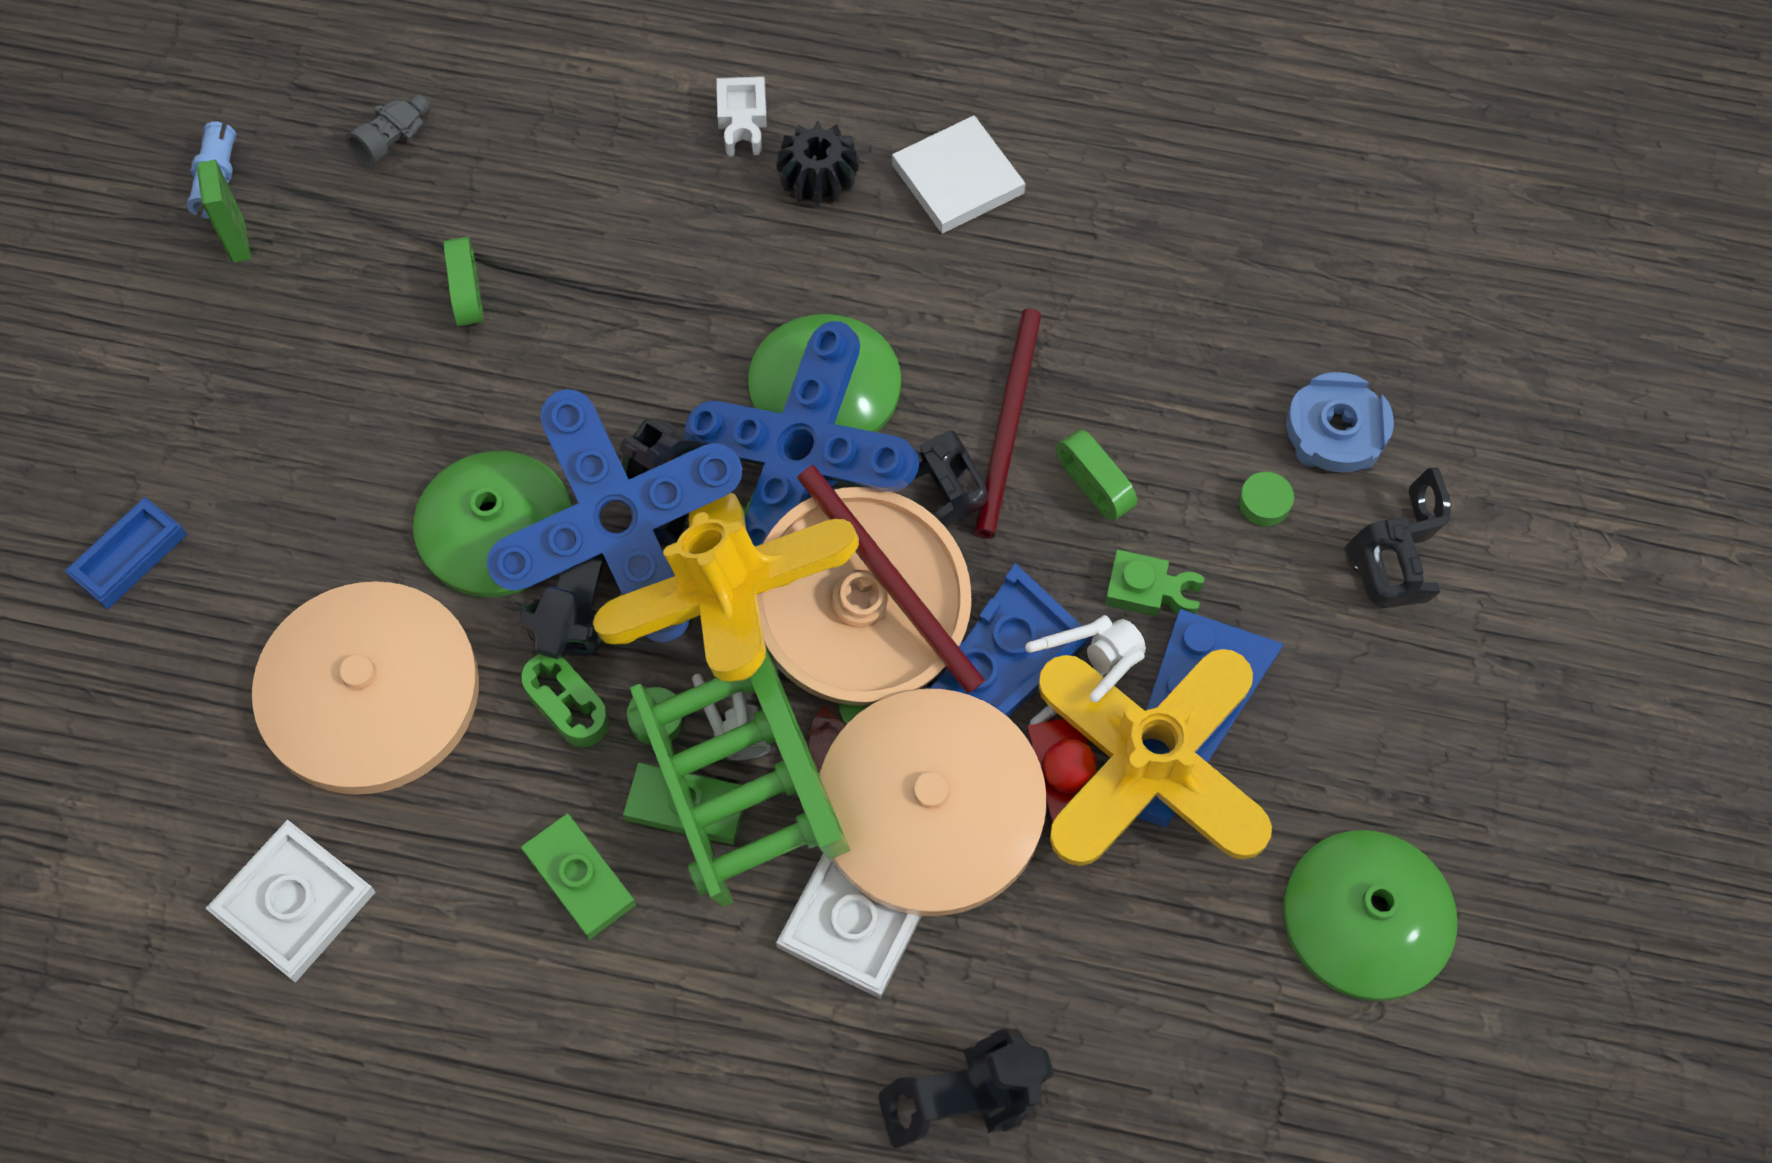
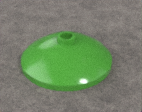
[748,314,901,432]
[413,451,572,597]
[1283,830,1458,1001]

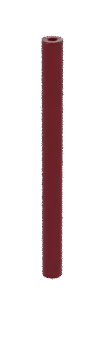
[974,309,1042,539]
[797,465,986,694]

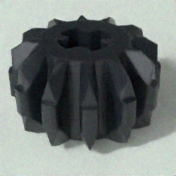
[776,120,859,207]

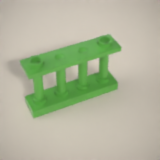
[629,648,851,907]

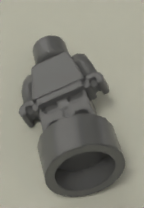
[346,95,430,167]

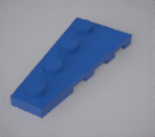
[930,563,1092,718]
[1137,609,1284,828]

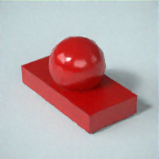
[1026,718,1098,827]

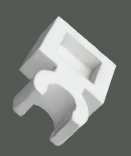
[717,77,767,156]

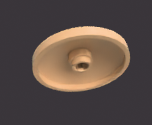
[757,487,971,706]
[252,581,479,795]
[820,689,1046,916]

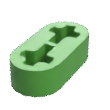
[443,236,484,327]
[1056,429,1138,521]
[521,655,609,747]

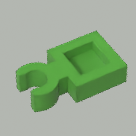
[1105,549,1205,617]

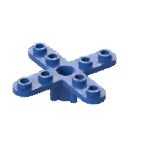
[685,321,919,546]
[487,389,742,643]

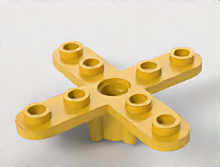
[593,492,859,682]
[1039,649,1272,866]

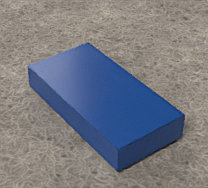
[64,497,187,610]

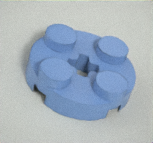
[1286,372,1394,472]

